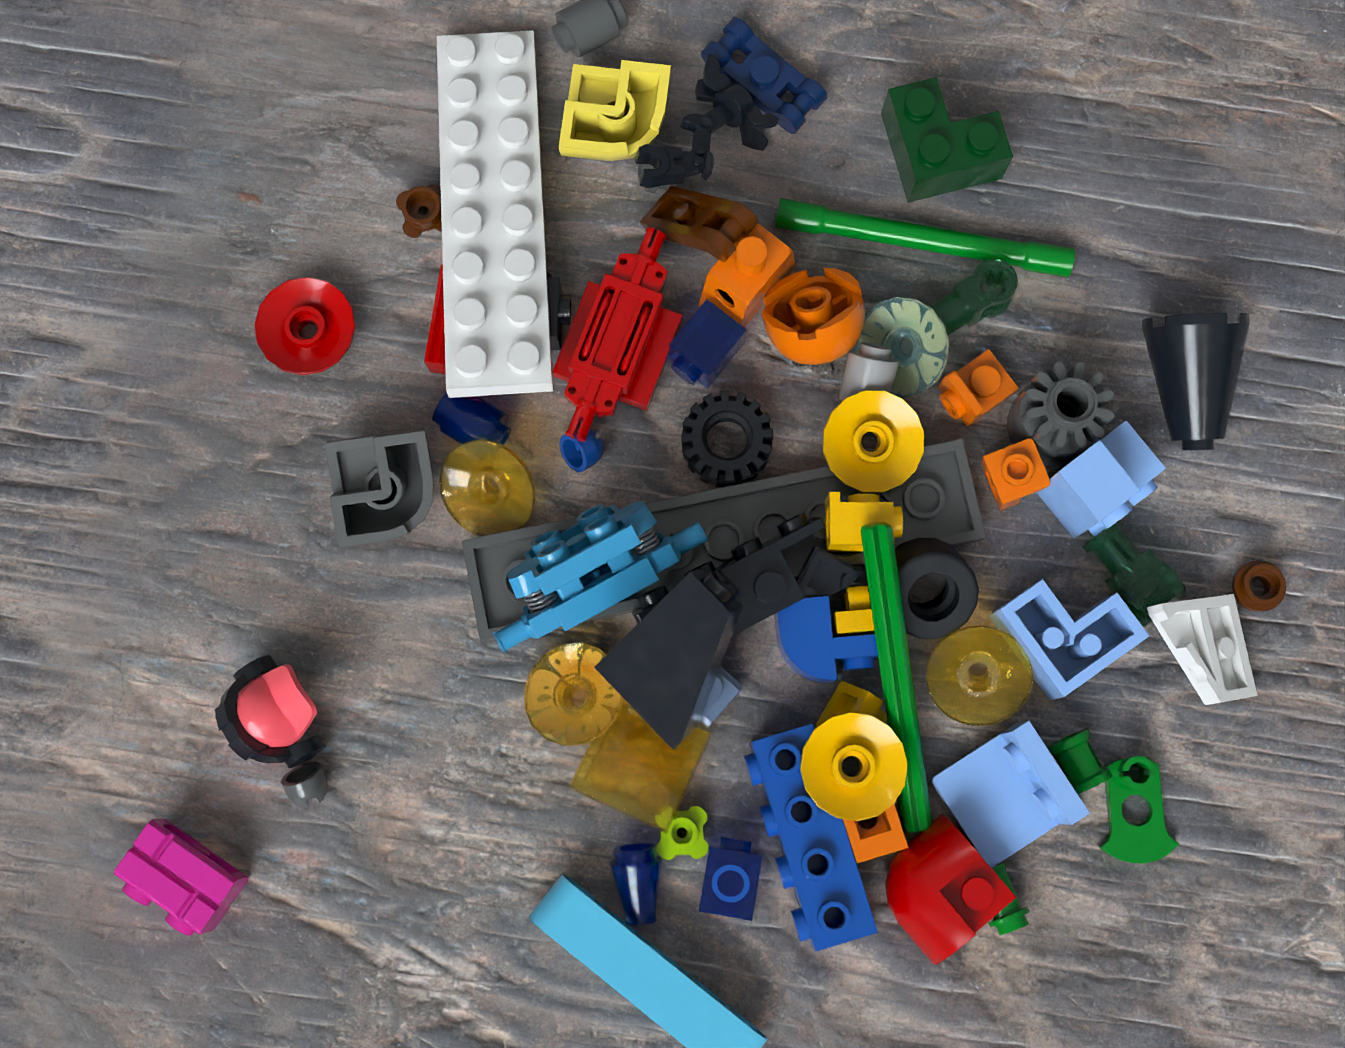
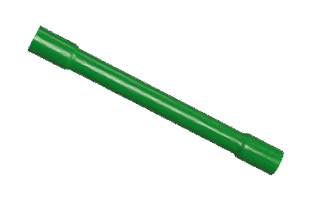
[775,198,1075,278]

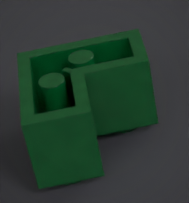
[881,77,1013,203]

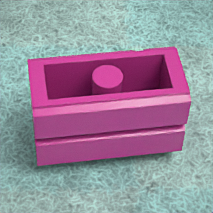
[114,819,249,936]

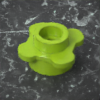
[655,806,709,860]

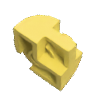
[559,60,671,161]

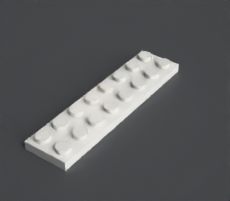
[436,30,553,398]

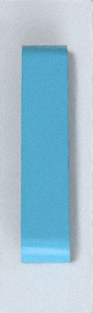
[529,873,768,1048]

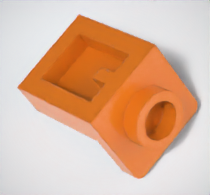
[937,349,1019,427]
[981,439,1050,511]

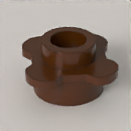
[396,184,442,238]

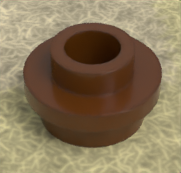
[1232,560,1286,612]

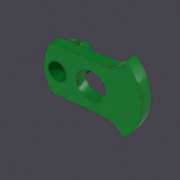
[1098,756,1179,864]

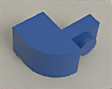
[774,596,878,683]

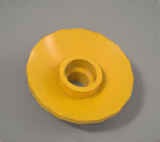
[823,390,924,492]
[800,712,908,821]

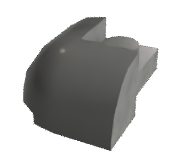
[324,428,434,548]

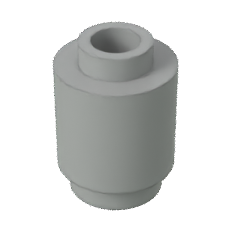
[839,342,899,401]

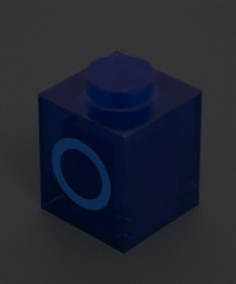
[669,299,747,388]
[698,837,763,921]

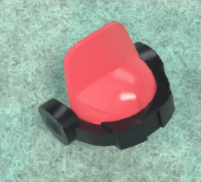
[215,655,326,768]

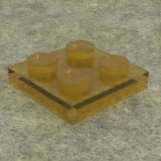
[569,695,711,833]

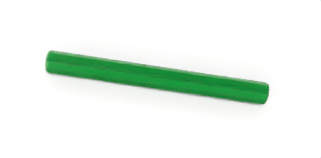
[860,522,932,832]

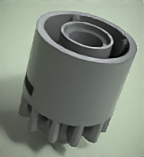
[1007,361,1115,467]

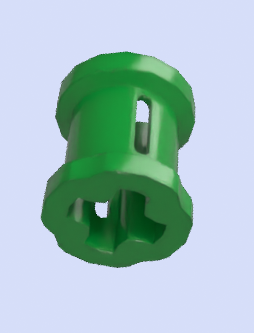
[1047,728,1113,794]

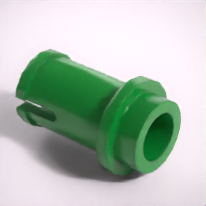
[988,863,1030,936]

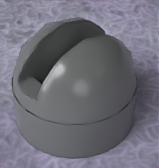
[281,762,328,808]

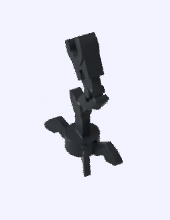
[635,54,779,188]

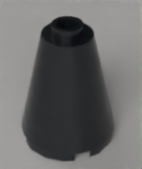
[1142,313,1250,450]

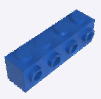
[744,723,878,952]

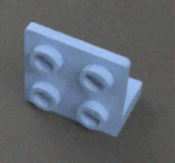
[931,721,1090,868]

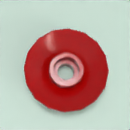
[254,277,356,376]

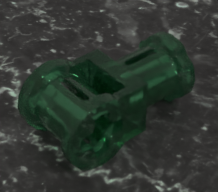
[921,259,1018,338]
[1082,520,1186,627]

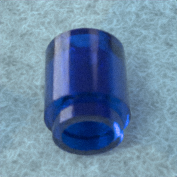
[432,392,512,457]

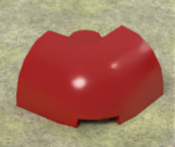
[885,813,1016,965]

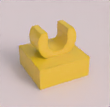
[831,586,875,638]
[816,681,887,727]

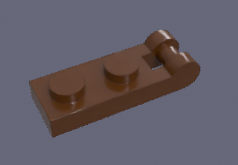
[640,186,759,262]

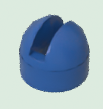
[559,429,604,472]

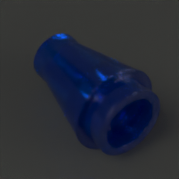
[610,843,662,925]

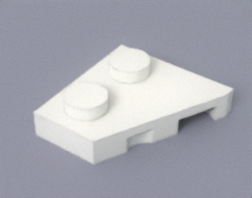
[1147,594,1258,705]

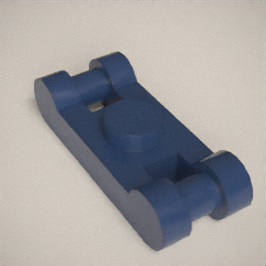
[701,17,828,134]

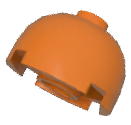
[761,268,865,365]

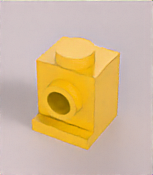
[825,492,903,552]

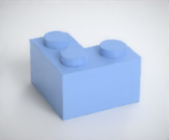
[1036,421,1166,538]
[988,579,1149,701]

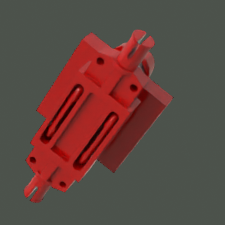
[552,227,683,442]

